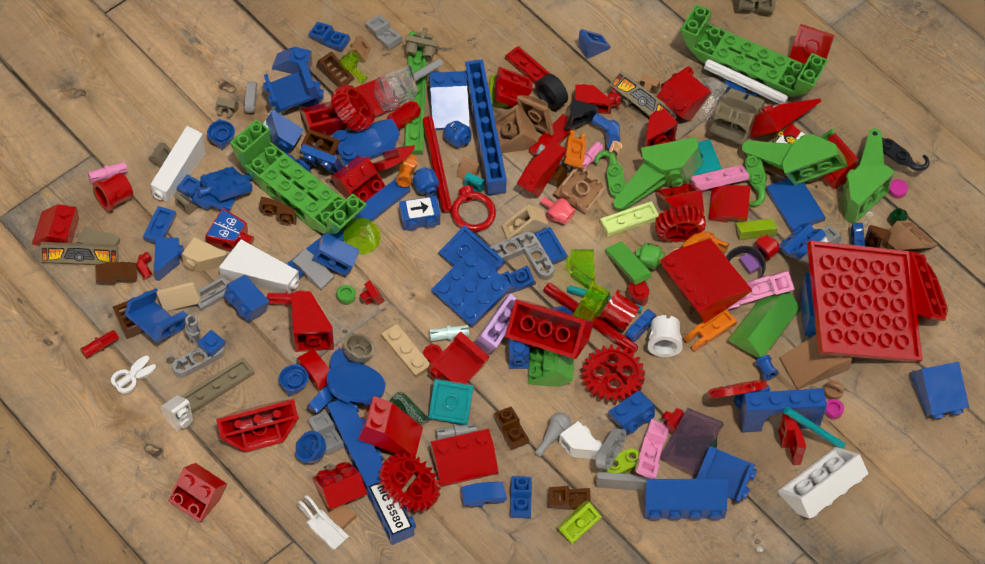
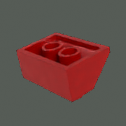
[431,428,499,487]

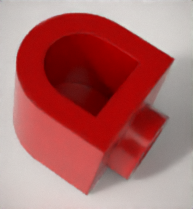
[755,234,780,261]
[626,281,649,306]

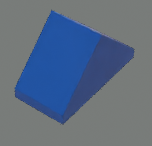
[578,29,611,59]

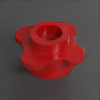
[608,88,621,109]

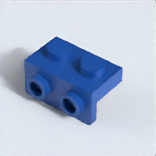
[608,391,655,436]

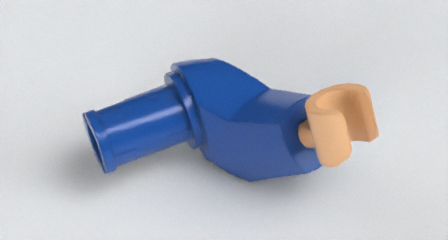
[591,113,623,154]

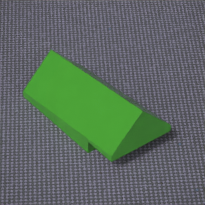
[729,291,800,358]

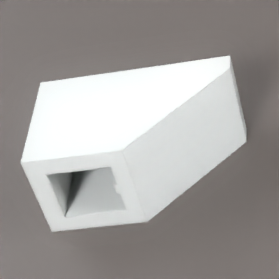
[161,395,193,432]
[559,421,602,460]

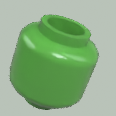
[636,243,665,270]

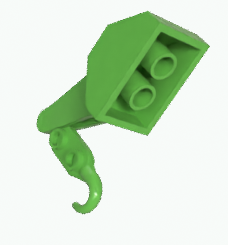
[742,134,848,207]
[595,137,703,212]

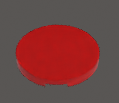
[708,380,768,398]

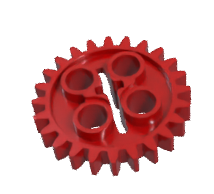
[581,344,645,405]
[378,452,441,513]

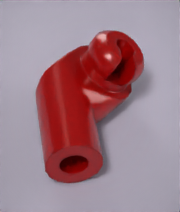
[137,252,153,280]

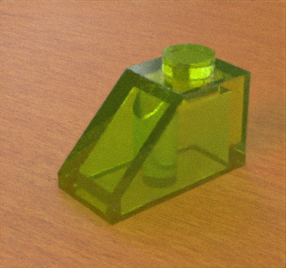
[566,249,595,291]
[573,282,611,321]

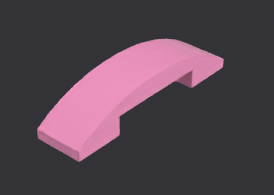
[727,270,795,310]
[635,419,669,479]

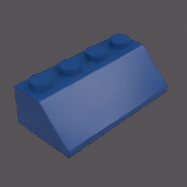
[643,479,728,520]

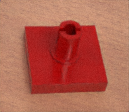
[789,24,835,64]

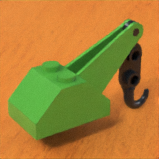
[842,128,930,224]

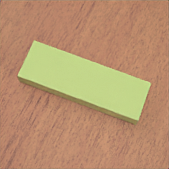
[600,201,658,237]

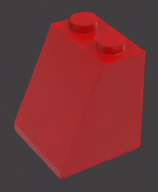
[291,290,334,352]

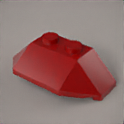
[910,251,948,321]
[216,399,299,452]

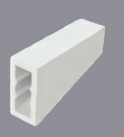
[151,126,206,203]
[219,240,300,293]

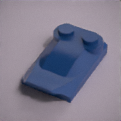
[332,118,400,167]

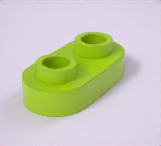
[604,448,639,474]

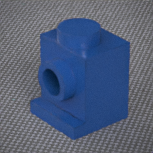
[508,341,529,369]

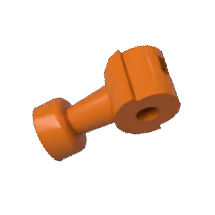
[396,154,418,187]

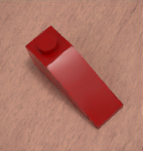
[517,141,568,197]

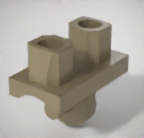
[405,28,439,59]

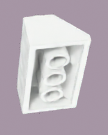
[778,447,868,519]

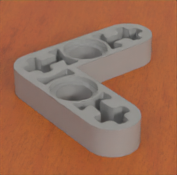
[490,232,554,280]

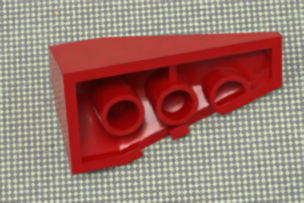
[750,98,822,138]

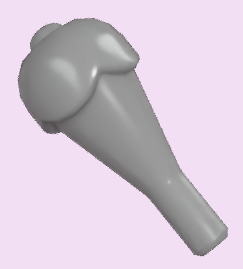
[535,412,572,457]

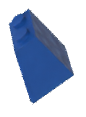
[800,272,816,338]
[910,361,969,419]

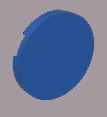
[327,362,386,405]

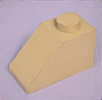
[502,204,549,239]
[182,237,227,272]

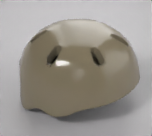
[343,333,375,363]

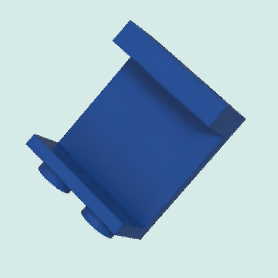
[263,59,319,112]
[124,288,188,342]
[696,446,758,502]

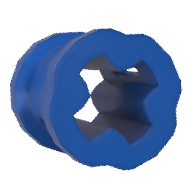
[755,355,779,381]

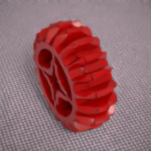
[331,84,375,132]
[655,204,706,243]

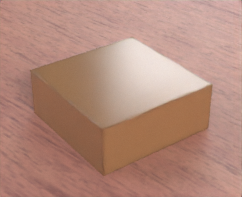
[327,504,356,530]

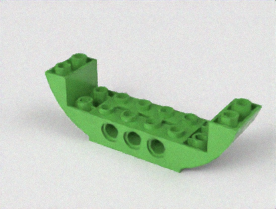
[680,4,828,97]
[230,119,367,234]

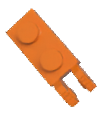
[564,130,586,168]
[684,309,737,351]

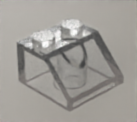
[373,65,418,111]

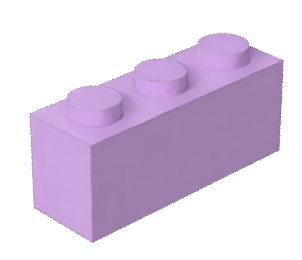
[474,294,516,355]

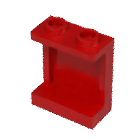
[427,331,490,384]

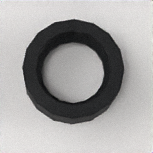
[535,73,568,110]

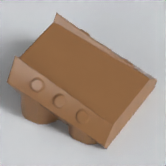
[554,167,606,213]

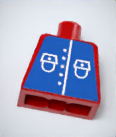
[205,208,254,252]

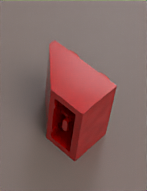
[300,101,346,136]
[331,156,385,203]
[312,462,367,509]
[168,463,227,522]

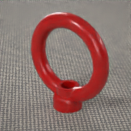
[451,185,496,232]

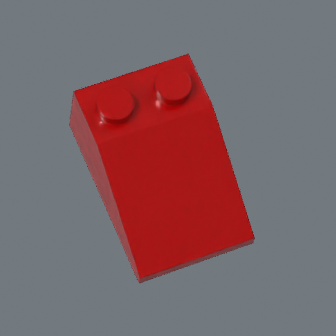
[358,396,423,459]

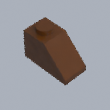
[301,129,340,156]

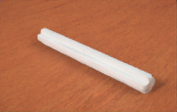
[704,59,788,104]

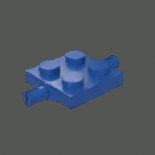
[197,166,253,201]

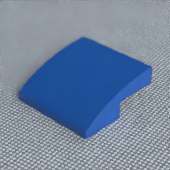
[779,223,826,260]

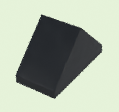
[565,99,599,130]

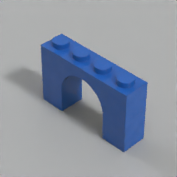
[739,388,827,433]

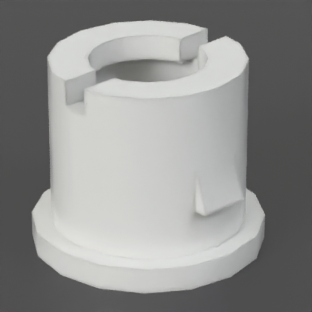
[648,315,683,358]

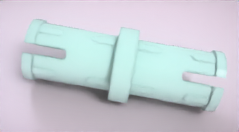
[429,325,469,342]

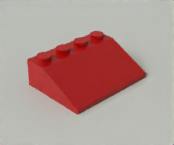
[659,238,752,323]

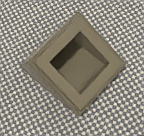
[175,192,199,215]

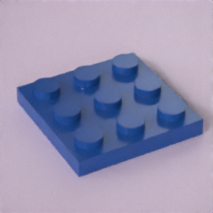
[431,249,513,328]

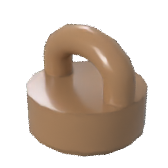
[824,380,844,400]

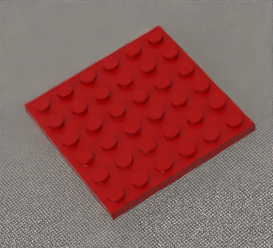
[807,240,923,363]

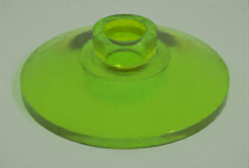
[343,218,381,254]

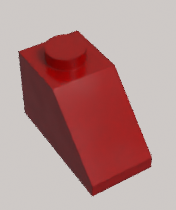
[574,84,612,114]

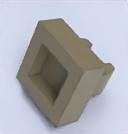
[216,97,239,118]
[149,142,171,168]

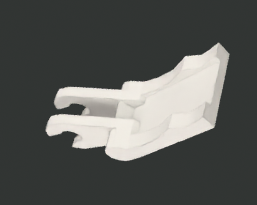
[297,495,349,550]

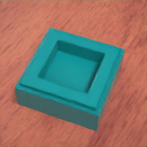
[464,172,484,193]

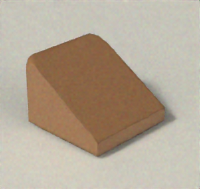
[457,156,480,180]

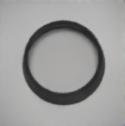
[726,246,766,278]

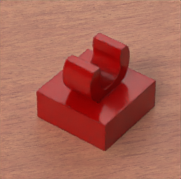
[360,280,385,305]
[662,408,686,436]

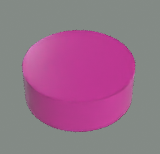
[889,179,908,198]
[824,399,844,420]

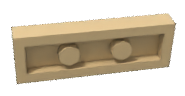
[381,324,430,379]

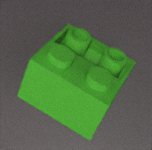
[528,347,574,387]

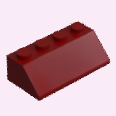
[505,299,594,359]

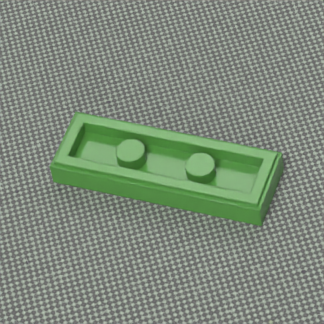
[605,241,651,285]

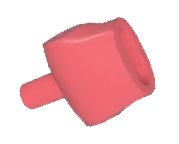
[540,197,576,225]

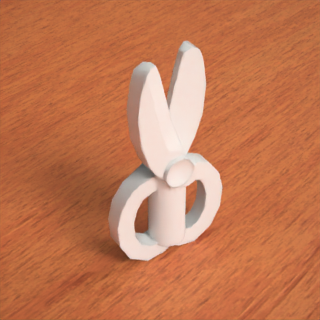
[111,356,156,394]

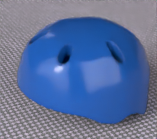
[295,431,327,463]

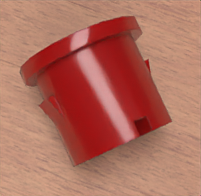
[92,172,133,212]
[599,289,640,331]

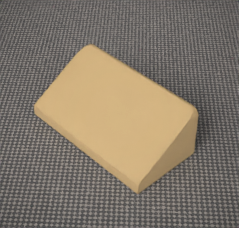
[157,282,201,311]

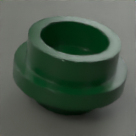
[890,208,908,225]

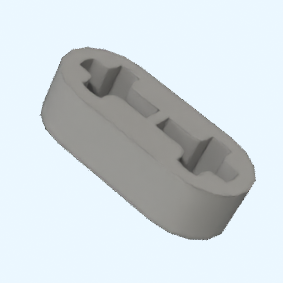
[245,81,257,113]

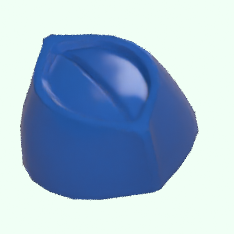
[207,119,235,150]
[279,364,308,397]
[307,386,334,414]

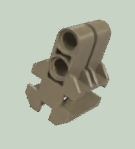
[710,88,765,145]

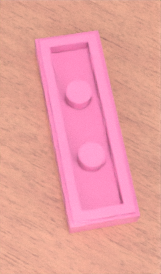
[690,165,749,190]

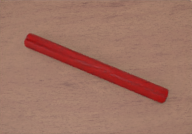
[423,116,452,213]
[544,283,638,354]

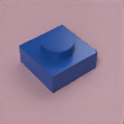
[197,330,226,357]

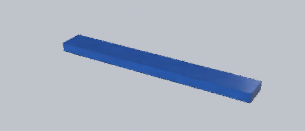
[287,178,410,279]

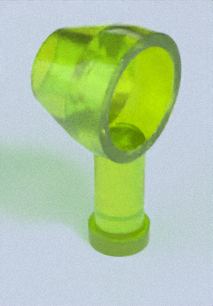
[339,51,368,84]

